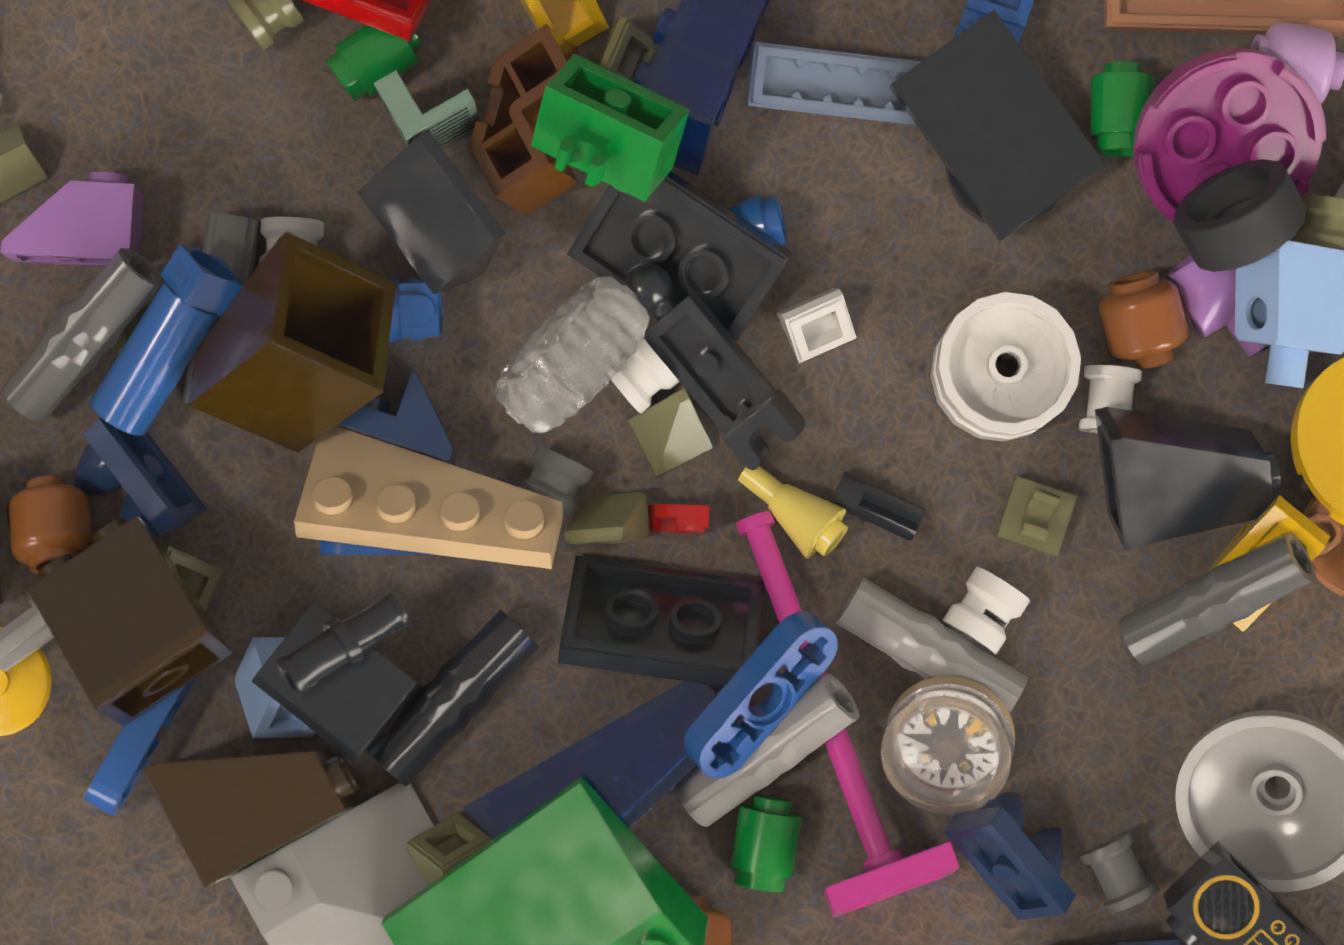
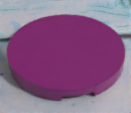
[1133,48,1326,223]

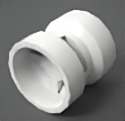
[942,567,1030,655]

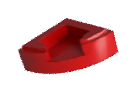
[648,504,710,535]

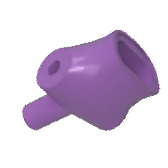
[1167,255,1267,357]

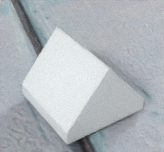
[776,288,857,363]

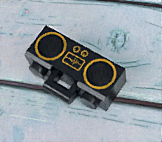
[1163,841,1326,945]

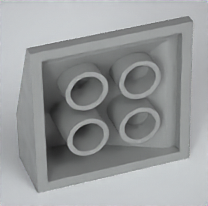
[230,783,435,945]

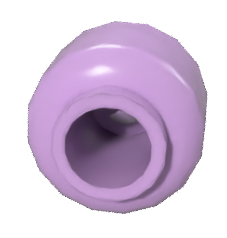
[1251,21,1344,104]

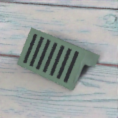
[374,71,481,148]

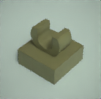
[995,476,1077,557]

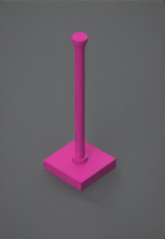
[736,511,959,918]

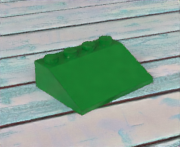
[382,776,708,945]

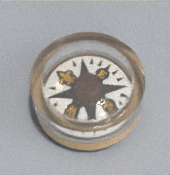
[881,676,1015,815]

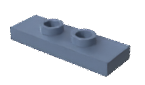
[744,42,921,125]

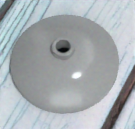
[1175,710,1344,892]

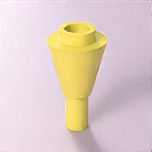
[738,466,848,559]

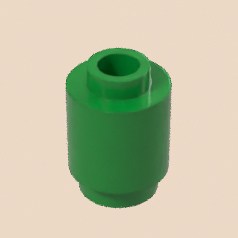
[325,24,422,102]
[1090,61,1155,157]
[730,794,803,892]

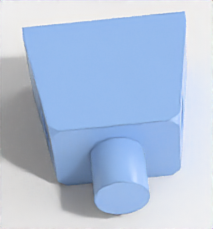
[1235,241,1344,388]

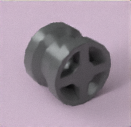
[518,445,594,519]

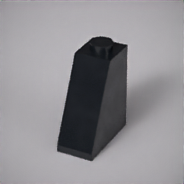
[1095,407,1281,549]

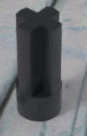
[830,471,926,541]

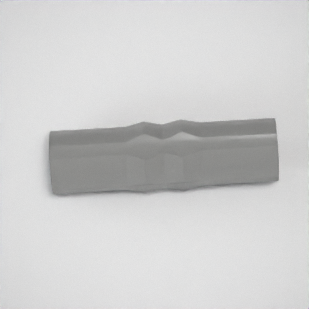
[836,577,1028,713]
[676,674,859,827]

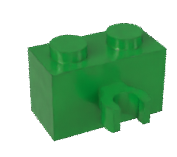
[531,54,690,202]

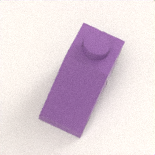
[1,172,144,267]

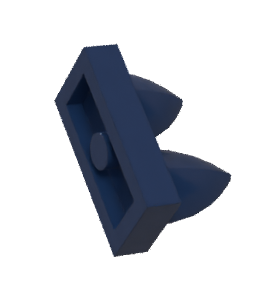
[74,418,206,537]
[944,792,1075,920]

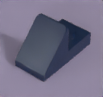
[336,369,457,465]

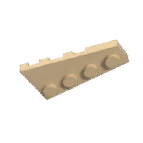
[294,426,563,569]

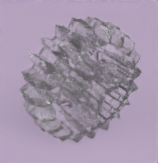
[495,276,650,434]

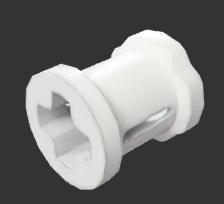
[1079,365,1142,434]

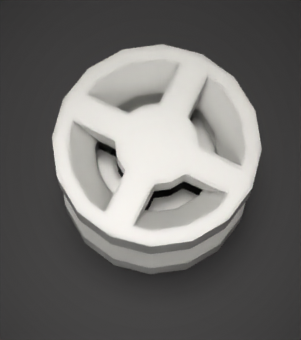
[600,333,680,414]

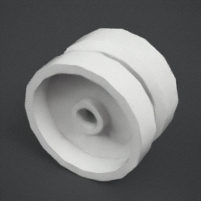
[930,292,1081,442]

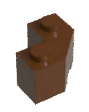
[469,24,581,216]

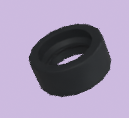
[1173,159,1306,272]

